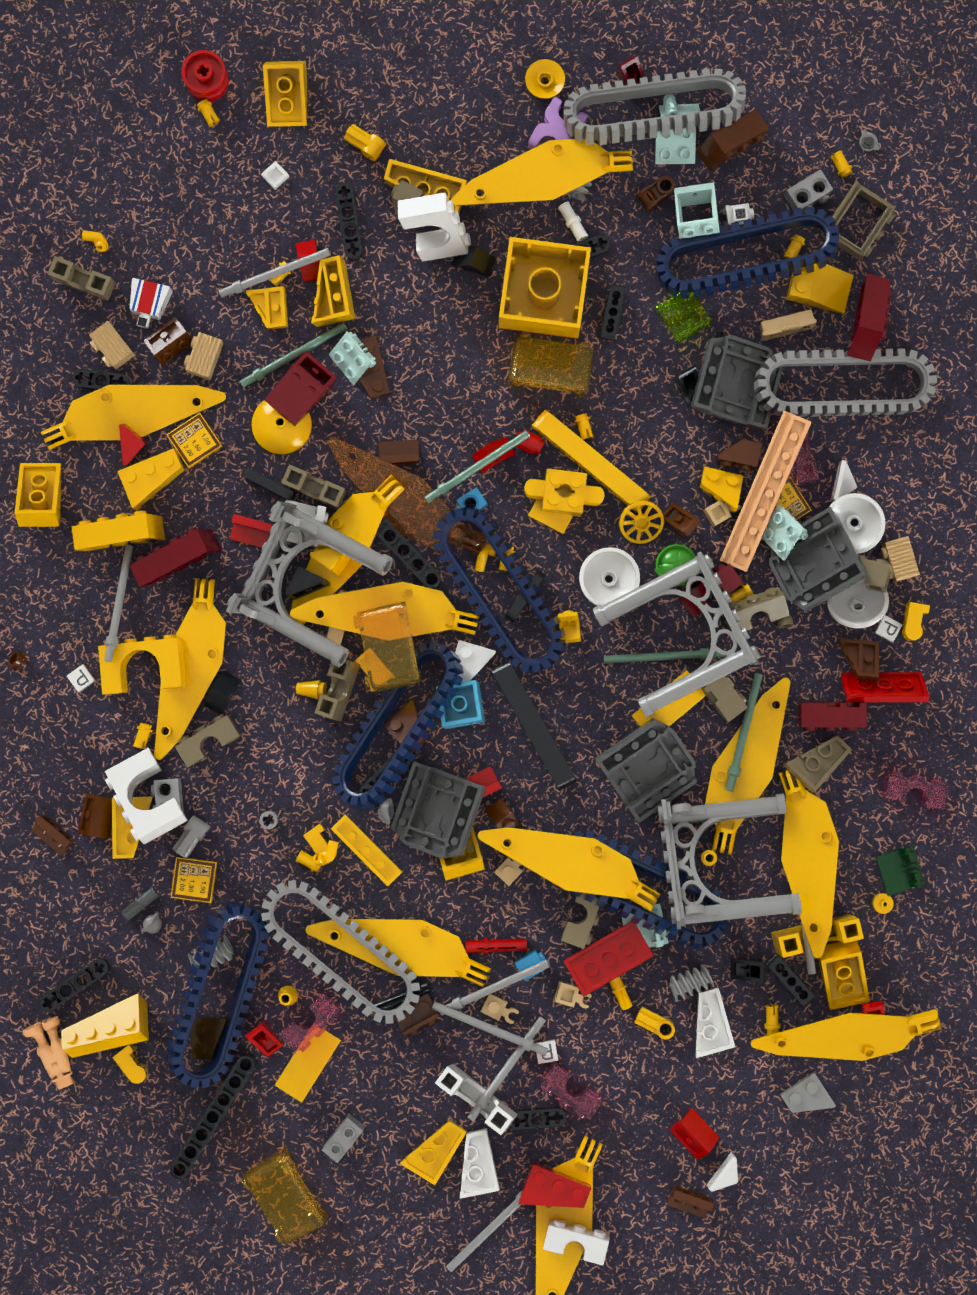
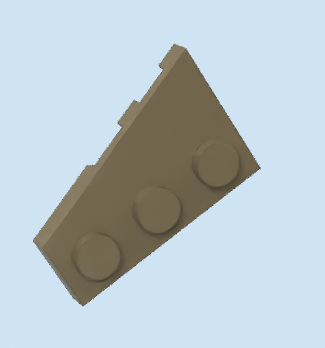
[783,736,852,793]

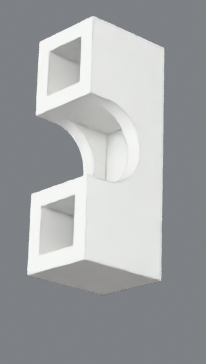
[543,1219,609,1265]

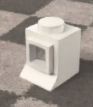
[723,203,754,230]

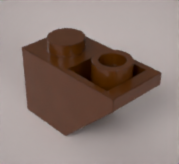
[716,439,762,472]
[485,798,526,830]

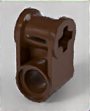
[636,176,675,212]

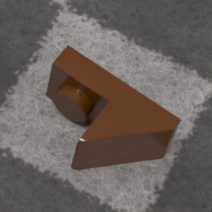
[663,503,701,537]

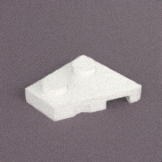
[455,640,496,682]

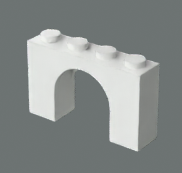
[398,193,471,261]
[105,748,188,844]
[435,1064,518,1135]

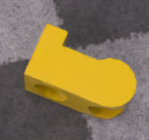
[902,602,930,641]
[303,823,337,857]
[112,1044,148,1084]

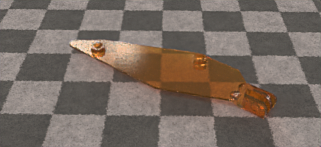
[328,437,486,554]

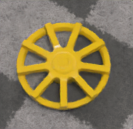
[619,500,664,544]

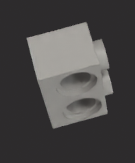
[784,169,833,214]
[151,778,184,812]
[322,1113,365,1163]

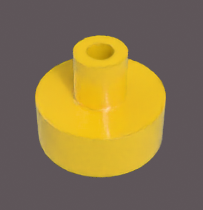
[872,893,894,914]

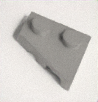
[780,1072,836,1113]

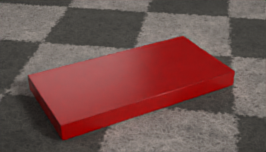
[841,672,929,702]
[563,922,654,997]

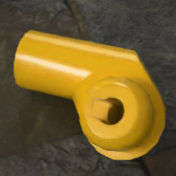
[82,231,108,252]
[475,544,496,572]
[313,840,339,866]

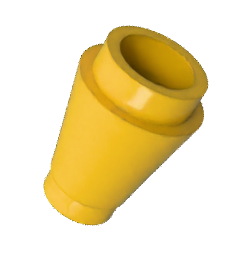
[296,680,327,700]
[278,986,298,1006]

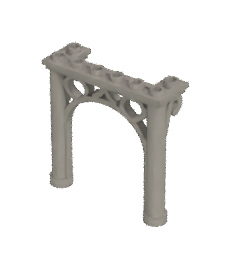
[226,501,393,667]
[593,551,761,717]
[658,793,802,929]

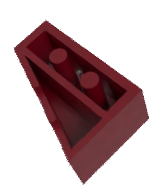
[798,702,867,731]

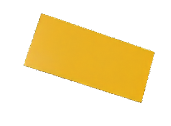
[631,670,707,727]
[275,1023,341,1103]

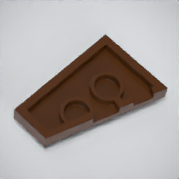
[359,335,390,399]

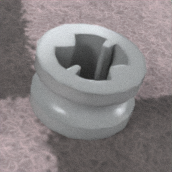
[259,811,278,829]

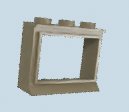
[820,180,896,260]

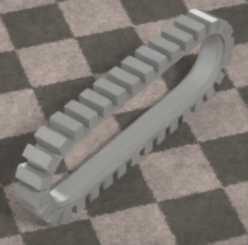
[563,68,746,145]
[754,348,937,417]
[261,880,420,1024]

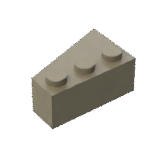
[693,659,748,723]

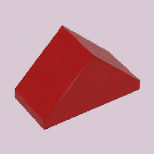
[296,240,320,282]
[119,424,147,466]
[472,437,516,473]
[245,1020,283,1057]

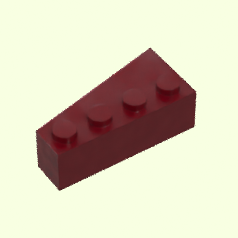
[847,273,892,362]
[129,527,222,587]

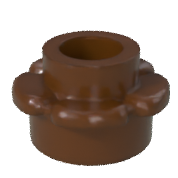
[8,651,27,671]

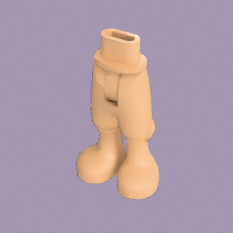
[22,1016,73,1089]

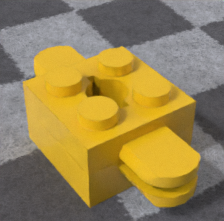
[524,469,605,517]

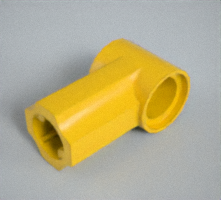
[344,124,386,161]
[634,1006,675,1039]

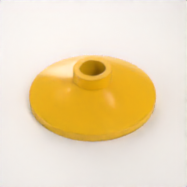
[525,59,565,99]

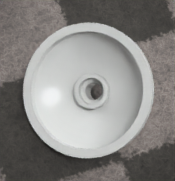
[829,493,885,554]
[579,547,640,606]
[827,578,889,628]

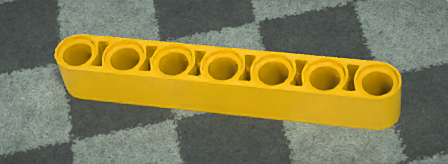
[532,410,651,513]

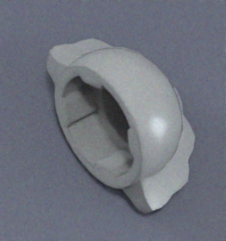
[859,129,880,151]
[377,798,394,824]
[141,911,162,934]

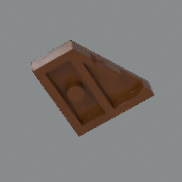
[839,638,879,681]
[384,699,425,753]

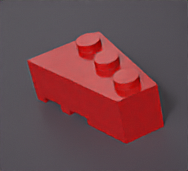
[518,1161,591,1208]

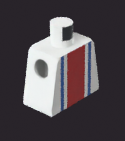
[130,278,173,329]

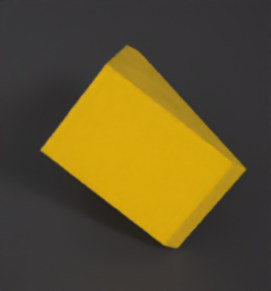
[310,547,351,576]

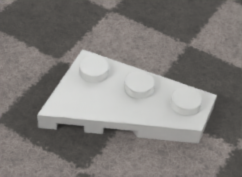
[695,987,735,1058]
[460,1128,500,1199]

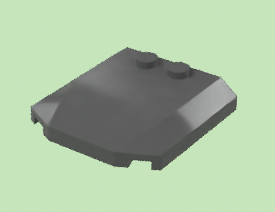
[691,335,783,431]
[769,507,868,612]
[595,718,697,823]
[391,761,486,858]

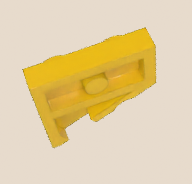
[246,286,288,330]
[700,466,743,512]

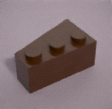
[697,109,769,171]

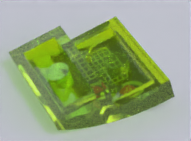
[656,292,712,344]

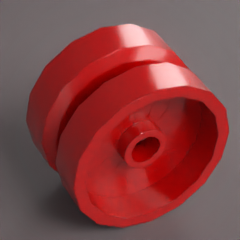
[182,50,229,102]

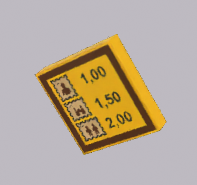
[167,413,223,469]
[772,477,812,520]
[171,857,217,903]

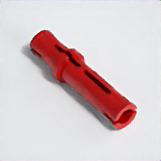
[465,938,527,954]

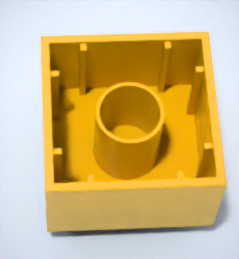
[499,237,591,339]

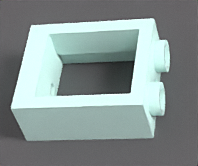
[674,182,720,238]

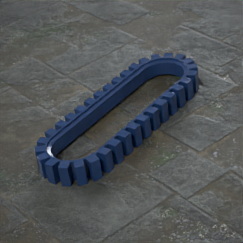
[656,207,839,299]
[433,507,566,673]
[332,641,464,809]
[572,830,729,948]
[167,903,269,1088]

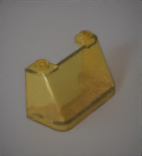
[508,334,594,398]
[354,601,420,693]
[242,1146,329,1245]

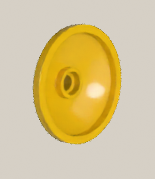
[252,401,312,455]

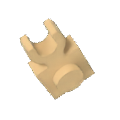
[703,500,741,527]
[494,858,523,886]
[553,981,592,1008]
[481,994,519,1024]

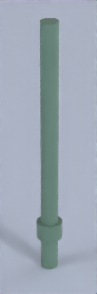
[240,322,347,388]
[425,430,530,503]
[604,648,725,664]
[725,673,763,792]

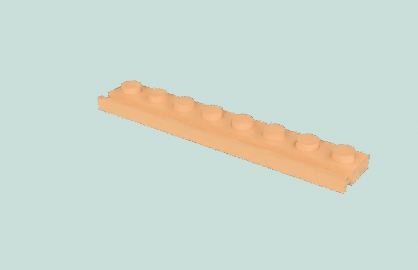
[720,411,812,572]

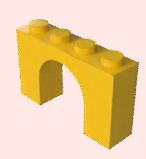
[98,634,187,695]
[771,914,864,958]

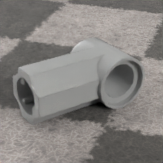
[172,815,211,858]

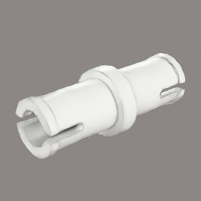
[558,202,588,242]

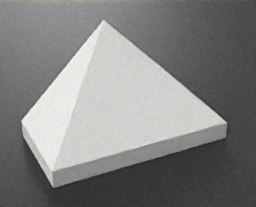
[830,460,857,502]
[707,1152,738,1192]

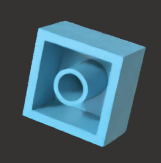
[436,680,485,729]

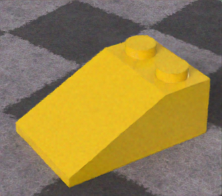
[263,61,307,127]
[786,264,854,314]
[15,463,61,527]
[439,827,485,880]
[818,940,870,1010]

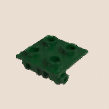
[875,845,925,896]

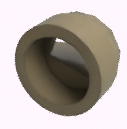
[777,615,794,629]

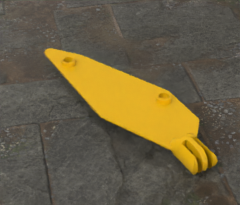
[451,138,633,206]
[41,385,226,450]
[291,475,405,625]
[154,578,226,760]
[290,582,479,641]
[705,678,790,855]
[779,770,839,958]
[478,827,661,912]
[306,919,491,987]
[751,1009,941,1061]
[536,1136,603,1295]

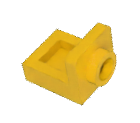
[558,610,581,643]

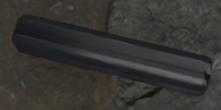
[373,982,431,1010]

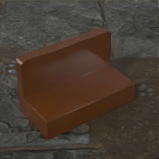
[378,440,420,466]
[78,793,112,839]

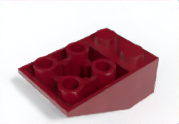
[264,351,337,426]

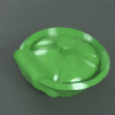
[654,544,696,587]

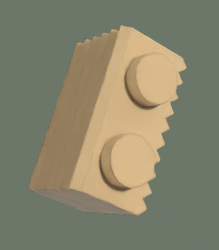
[89,321,135,370]
[184,332,224,380]
[880,536,920,583]

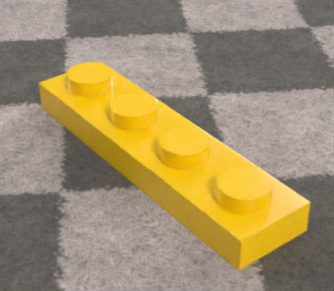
[331,814,402,886]

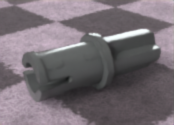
[122,886,160,920]

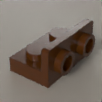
[143,317,192,365]
[32,815,76,855]
[393,994,439,1037]
[667,1185,714,1218]

